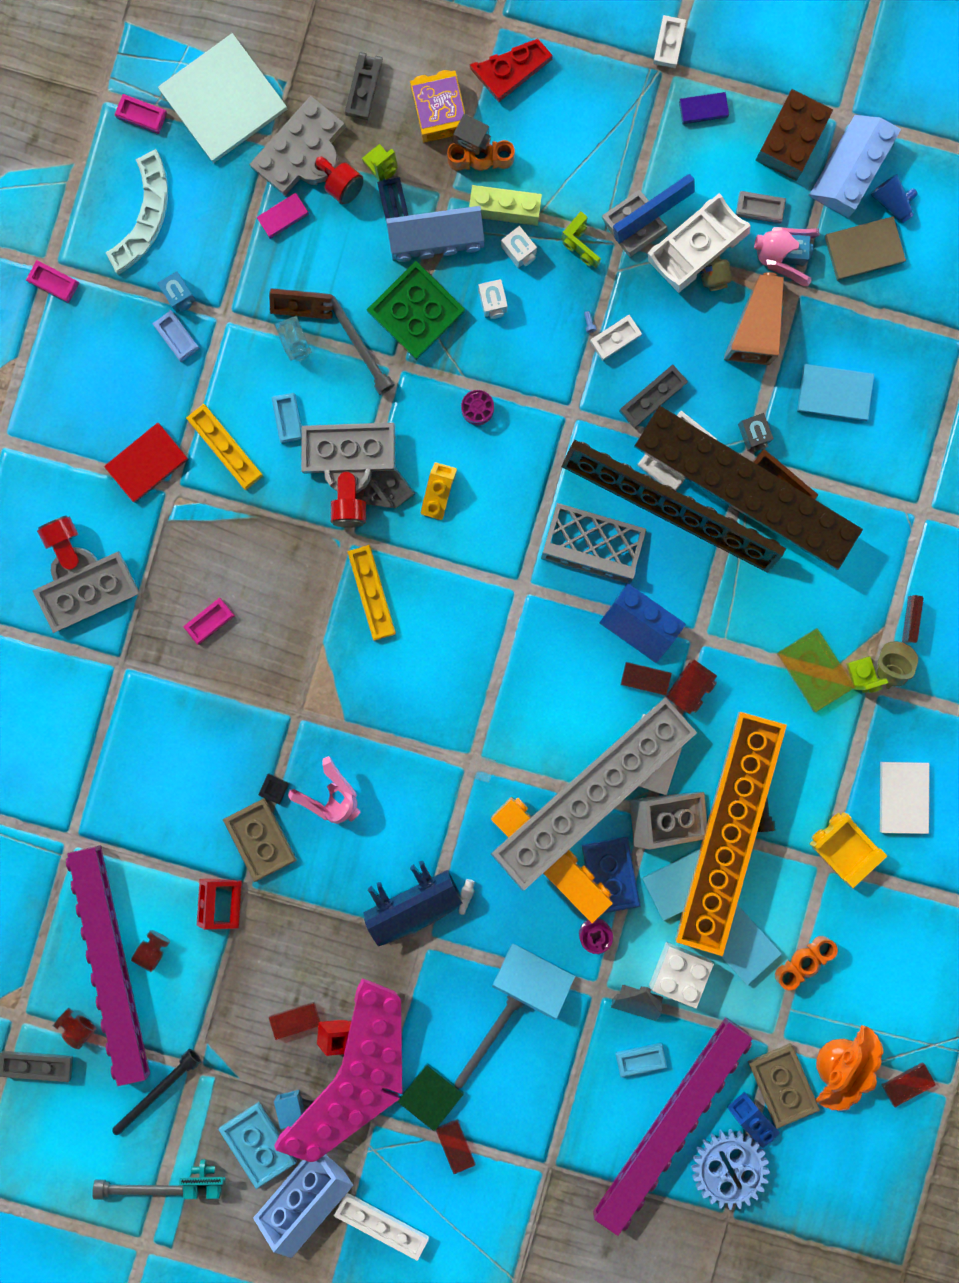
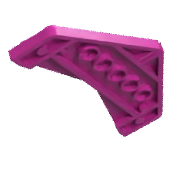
[274,978,402,1162]

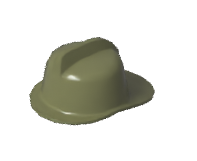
[877,641,918,689]

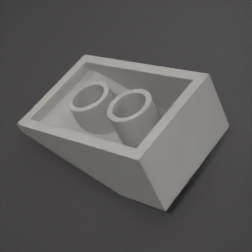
[630,792,707,849]

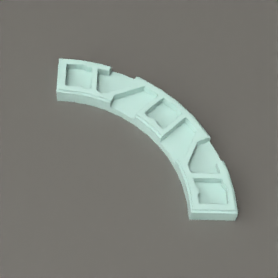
[106,149,168,275]

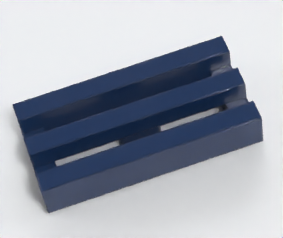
[377,177,409,223]

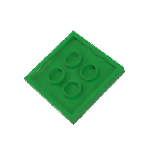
[366,261,465,360]

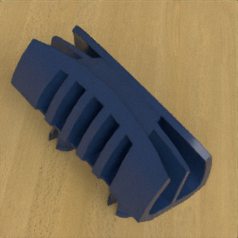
[363,861,463,946]

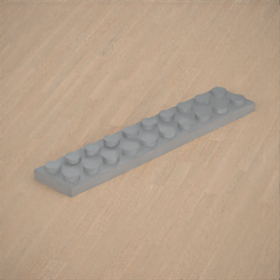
[491,697,697,891]

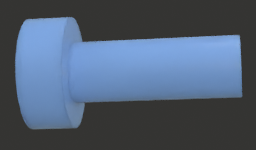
[584,311,597,333]

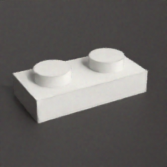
[653,15,686,68]
[590,315,642,361]

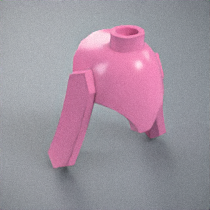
[754,227,820,286]
[288,756,361,824]

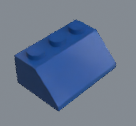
[599,583,686,663]

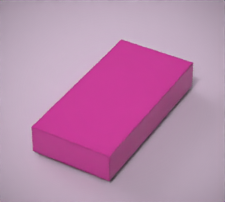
[115,94,167,134]
[257,193,309,239]
[26,260,79,303]
[183,598,235,645]

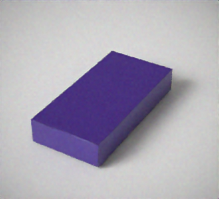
[679,92,729,124]

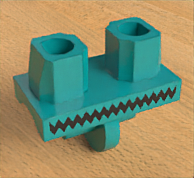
[179,1159,226,1199]

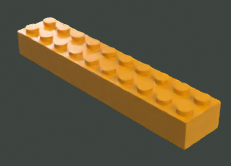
[675,712,787,956]

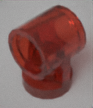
[131,930,170,973]
[53,1008,96,1049]

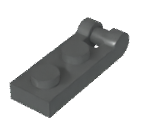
[345,52,383,120]

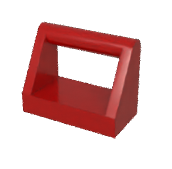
[197,879,242,930]

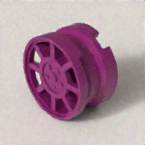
[461,390,494,426]
[579,918,613,954]

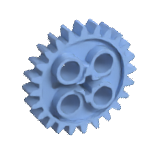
[691,1129,770,1210]

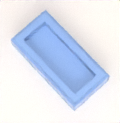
[152,310,200,362]

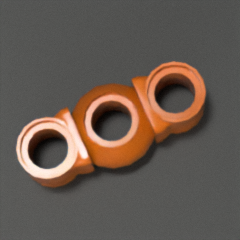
[447,140,515,171]
[775,936,838,990]

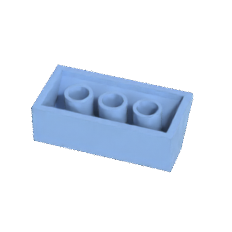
[808,115,901,218]
[386,206,484,262]
[253,1154,353,1258]

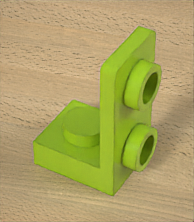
[362,144,398,181]
[561,211,601,268]
[846,656,888,693]

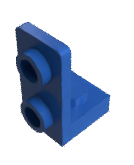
[727,1092,780,1148]

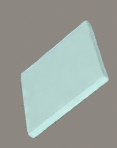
[158,33,288,163]

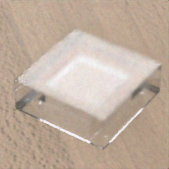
[466,753,496,783]

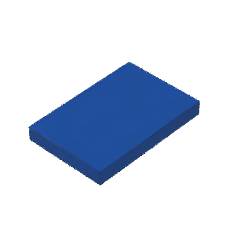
[582,837,640,913]

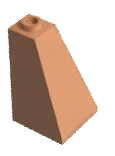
[724,272,784,365]

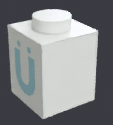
[501,226,537,268]
[478,279,508,319]

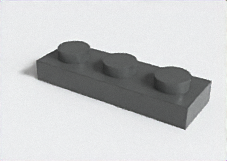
[619,364,688,428]
[0,1051,73,1082]

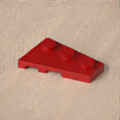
[469,38,553,102]

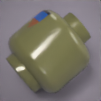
[700,255,732,291]

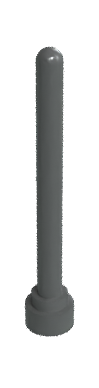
[331,296,395,395]
[455,996,525,1088]
[93,1180,207,1200]

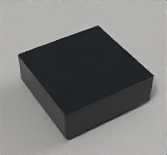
[258,773,290,805]

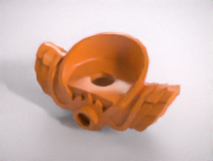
[815,1025,884,1111]

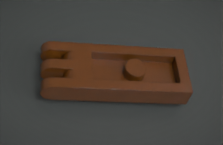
[269,288,333,319]

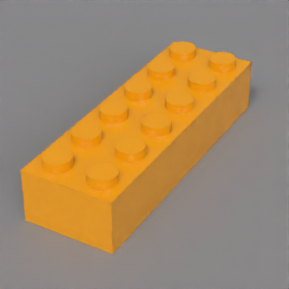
[491,797,613,923]

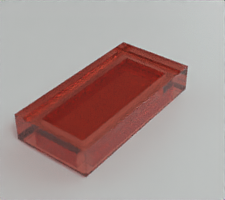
[902,595,924,644]
[620,662,672,696]
[269,1002,320,1040]
[881,1062,936,1107]
[436,1119,476,1174]

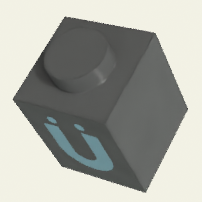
[453,114,491,155]
[738,413,773,452]

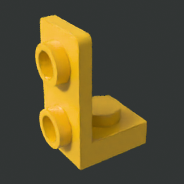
[420,462,457,520]

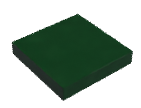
[398,1063,464,1131]

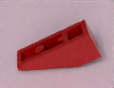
[317,1020,351,1056]

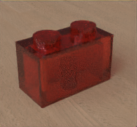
[664,659,717,714]

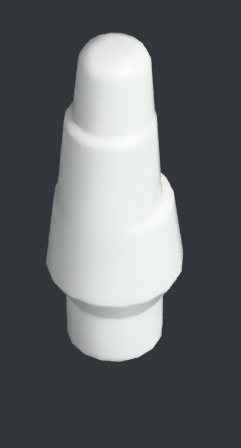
[459,879,475,915]

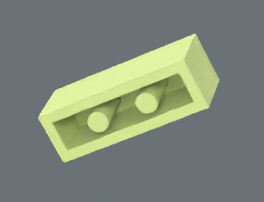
[469,185,542,226]

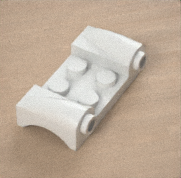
[648,193,751,293]

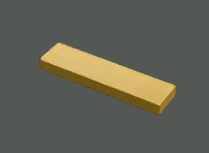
[186,404,263,490]
[347,545,396,641]

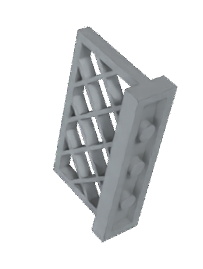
[541,503,646,584]

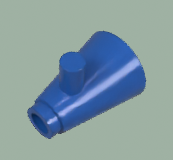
[871,174,917,223]

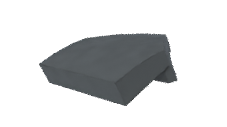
[362,467,415,508]
[611,985,663,1021]

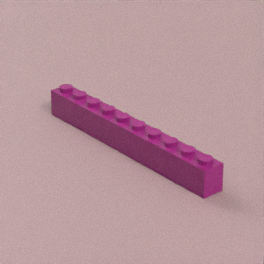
[66,845,150,1086]
[593,1017,753,1236]

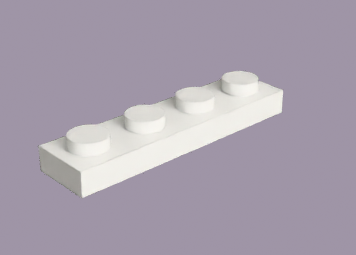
[334,1193,429,1261]

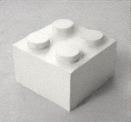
[649,942,714,1009]

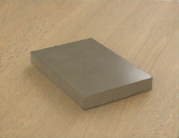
[825,216,906,281]
[223,798,297,882]
[748,1043,820,1129]

